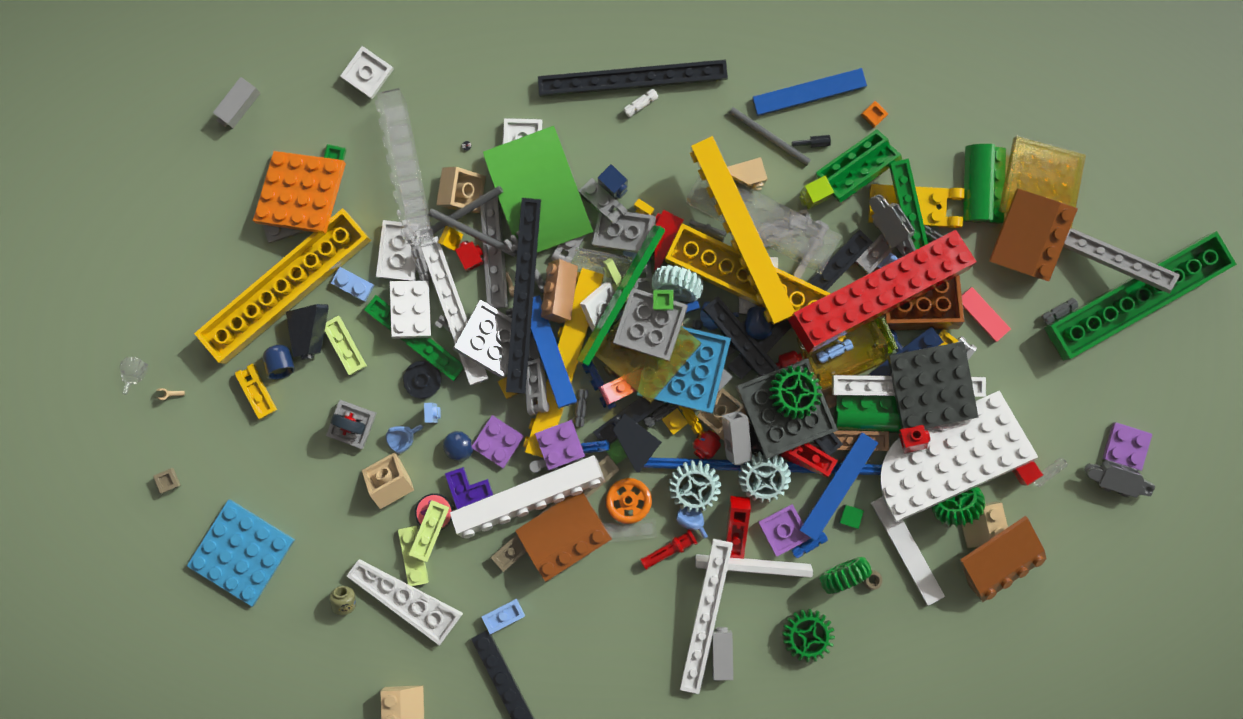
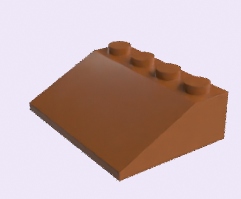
[989,188,1078,282]
[881,275,964,331]
[515,492,612,582]
[960,516,1047,602]

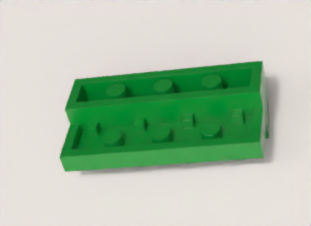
[816,129,902,203]
[963,144,1006,224]
[834,395,901,433]

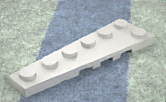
[347,559,463,646]

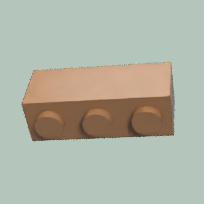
[541,259,578,324]

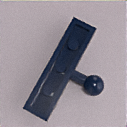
[869,327,944,376]

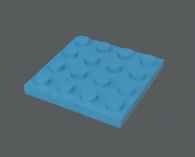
[637,326,731,414]
[187,500,295,606]

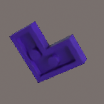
[445,467,494,509]

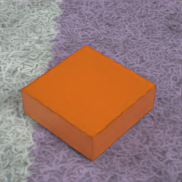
[861,101,888,128]

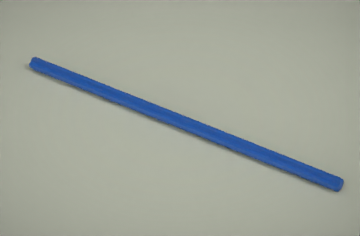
[643,457,882,475]

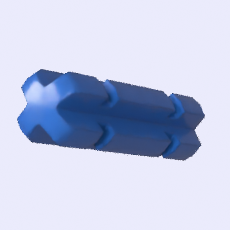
[581,440,610,454]
[792,532,828,558]

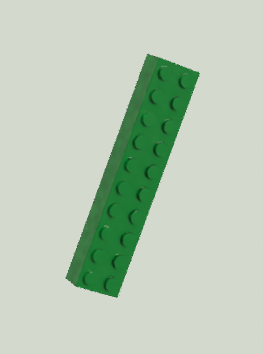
[1044,231,1237,361]

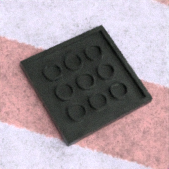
[887,341,979,429]
[736,358,838,459]

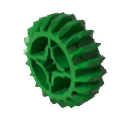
[769,366,822,419]
[931,487,986,528]
[819,557,872,594]
[782,609,835,662]

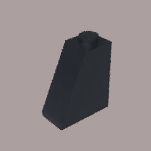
[286,304,329,360]
[612,414,662,473]

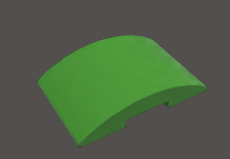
[483,126,593,253]

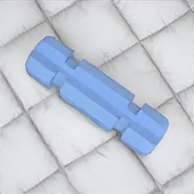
[816,339,853,363]

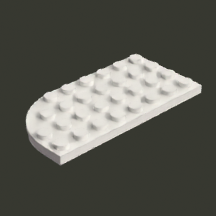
[880,391,1038,523]

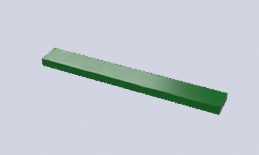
[577,225,665,365]

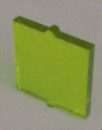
[869,317,898,354]

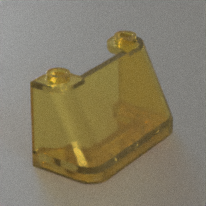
[796,320,888,390]

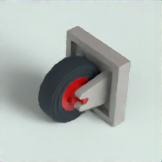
[326,400,377,449]

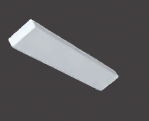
[871,496,945,606]
[695,554,813,578]

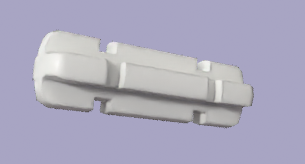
[624,89,658,117]

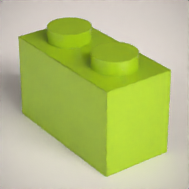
[799,176,834,210]

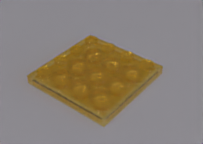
[999,136,1086,229]
[595,319,702,403]

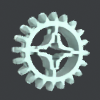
[652,265,703,303]
[738,451,791,503]
[669,460,721,513]

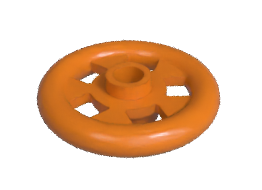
[606,478,652,524]

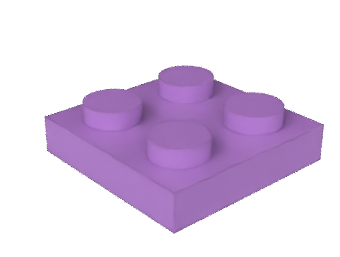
[472,415,525,468]
[535,420,585,470]
[1102,422,1152,471]
[758,504,811,556]

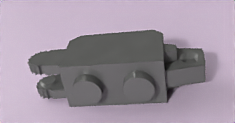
[869,194,916,256]
[1084,460,1155,498]

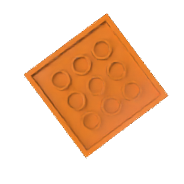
[253,151,346,234]

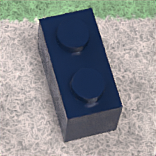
[598,164,628,199]

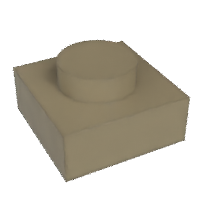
[153,468,181,494]

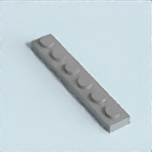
[480,195,508,309]
[1063,228,1180,294]

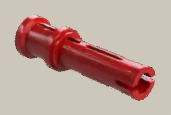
[640,529,698,570]

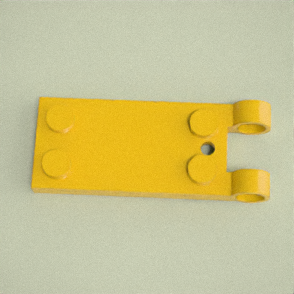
[868,184,964,228]

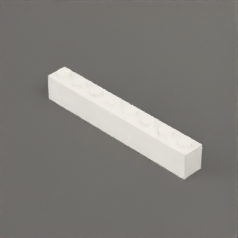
[450,455,605,538]

